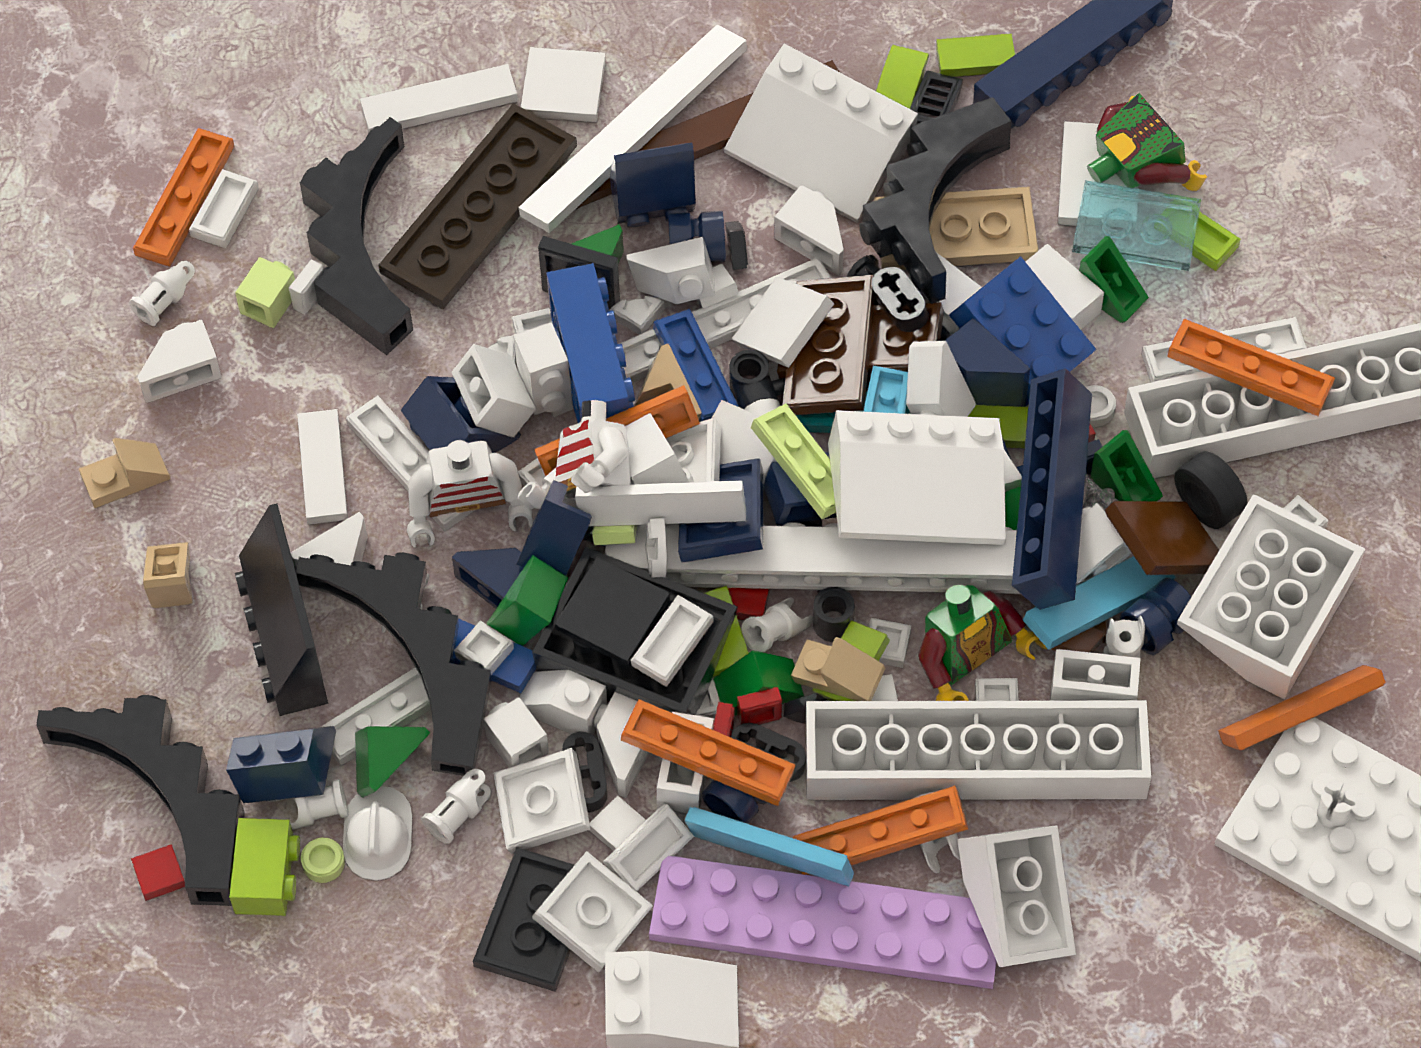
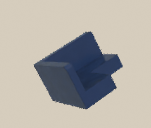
[516,480,592,575]

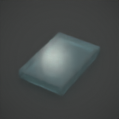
[1072,180,1201,271]

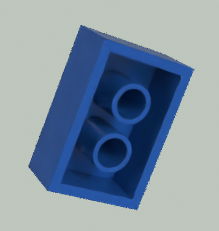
[949,256,1097,406]

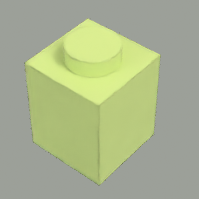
[235,257,295,328]

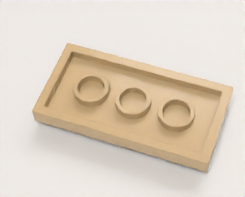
[874,187,1038,270]

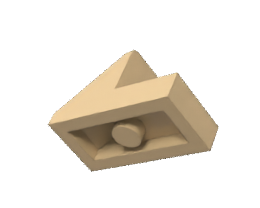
[634,343,702,419]
[79,438,170,508]
[143,542,193,608]
[791,637,885,701]

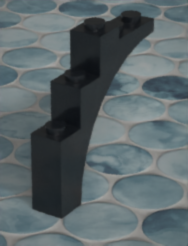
[859,97,1011,304]
[299,117,413,356]
[296,552,491,778]
[36,695,245,906]

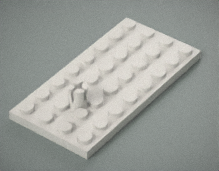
[1214,717,1421,962]

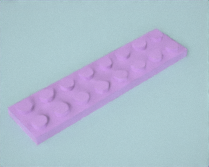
[649,856,996,989]

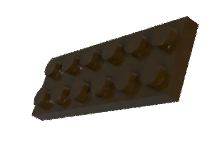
[378,103,577,309]

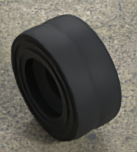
[1174,451,1248,529]

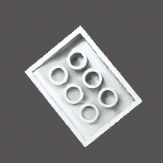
[724,44,918,223]
[828,410,1006,545]
[1177,494,1365,700]

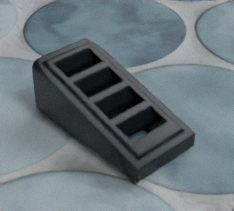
[910,70,963,124]

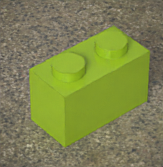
[229,818,300,916]

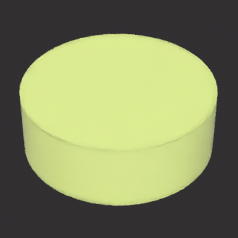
[301,838,345,883]

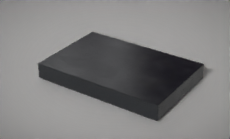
[473,847,575,992]

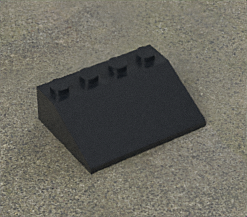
[235,503,328,716]
[532,547,738,715]

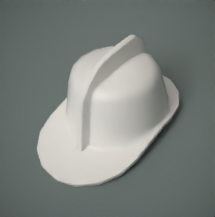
[343,786,412,881]

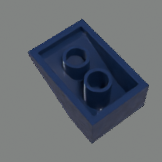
[609,142,696,228]

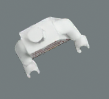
[518,400,630,509]
[407,440,533,548]

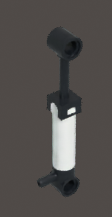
[729,350,855,642]

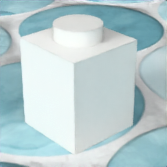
[484,697,549,768]

